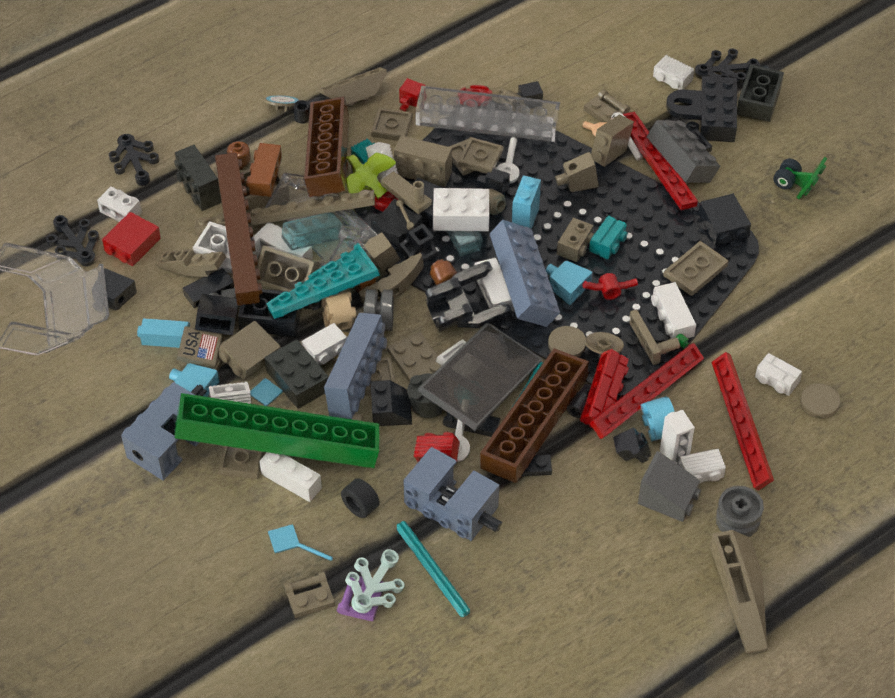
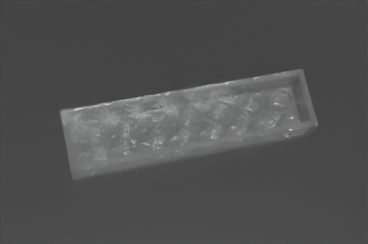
[416,86,560,142]

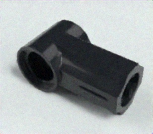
[294,95,326,124]

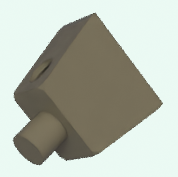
[555,152,599,192]

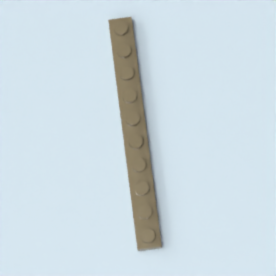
[194,190,375,234]

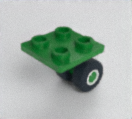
[773,156,827,199]

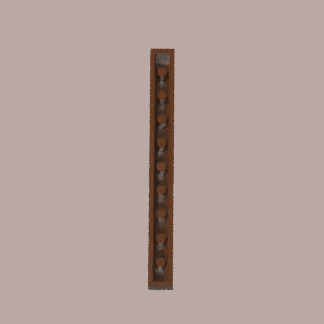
[215,152,263,306]

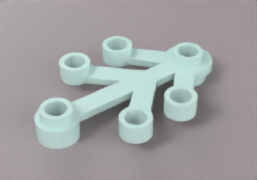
[345,549,404,613]

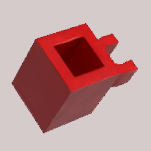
[399,78,427,112]

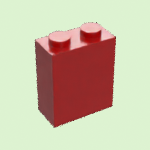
[102,212,161,266]

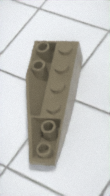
[710,530,767,654]

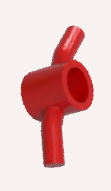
[582,273,638,300]

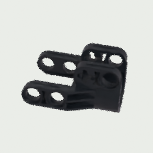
[425,261,513,332]

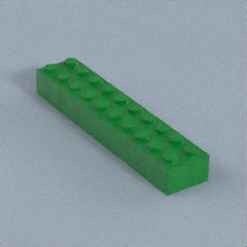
[174,393,379,468]

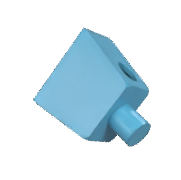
[546,261,592,305]
[169,363,219,397]

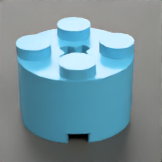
[641,396,675,442]

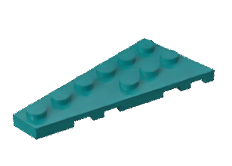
[267,243,380,319]

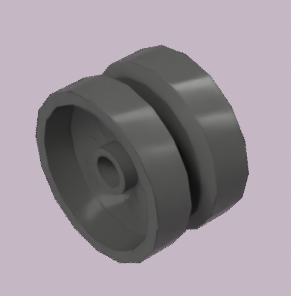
[364,289,394,331]
[716,486,764,537]

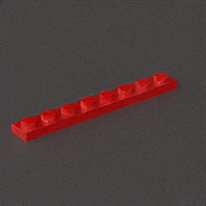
[623,111,698,210]
[589,343,704,439]
[711,352,774,491]

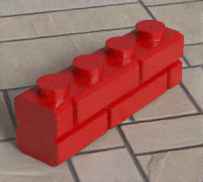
[580,349,629,428]

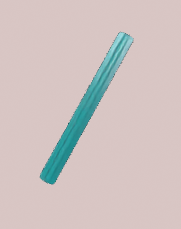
[397,521,470,618]

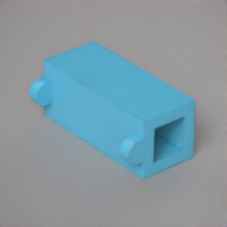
[137,318,190,348]

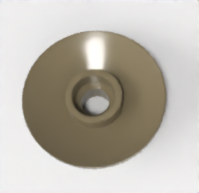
[585,332,624,355]

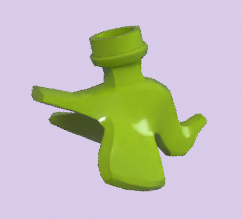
[346,152,396,198]

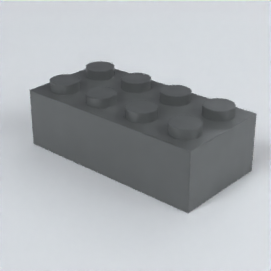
[647,120,720,183]

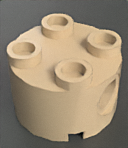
[321,291,356,330]

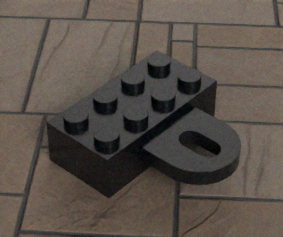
[666,76,737,142]

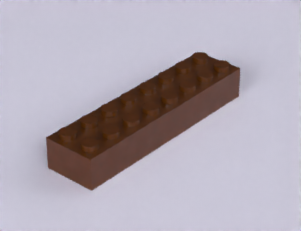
[304,96,349,197]
[480,348,589,483]

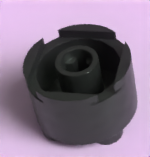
[407,373,450,418]

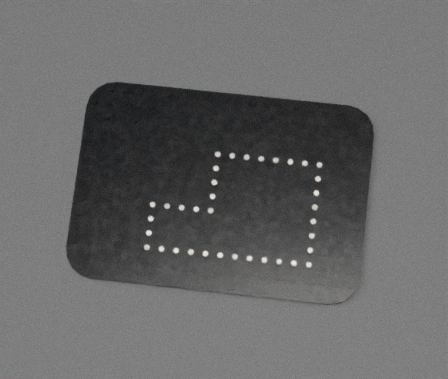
[342,99,759,397]

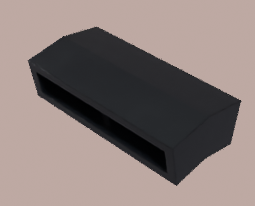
[182,267,234,308]

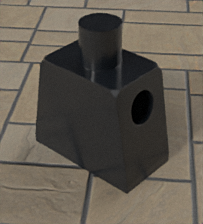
[92,268,137,312]

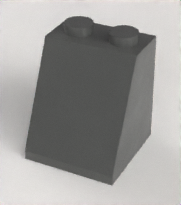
[638,451,701,522]

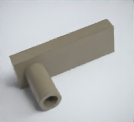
[381,171,432,214]
[629,309,680,365]

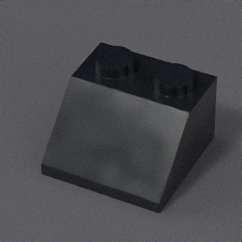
[371,380,412,426]

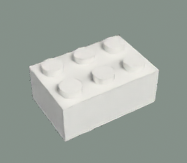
[433,188,489,231]
[193,221,261,273]

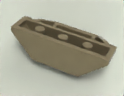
[318,67,387,107]

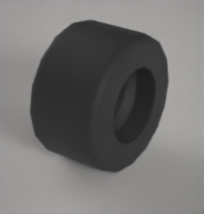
[341,478,380,518]

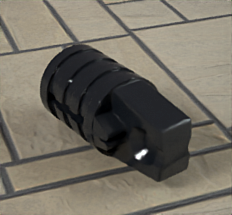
[567,384,591,418]

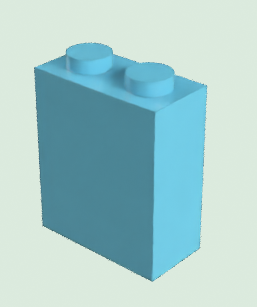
[512,176,541,229]

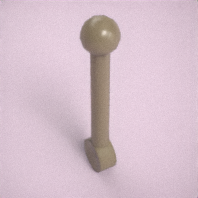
[396,200,414,230]

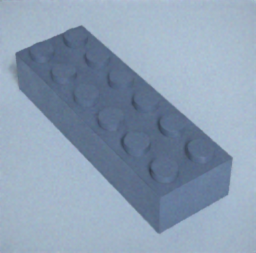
[490,220,560,327]
[324,313,387,419]

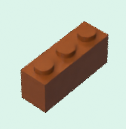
[246,143,282,197]

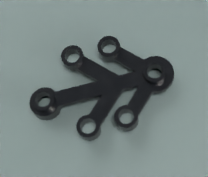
[695,48,760,84]
[109,134,159,186]
[46,215,99,266]

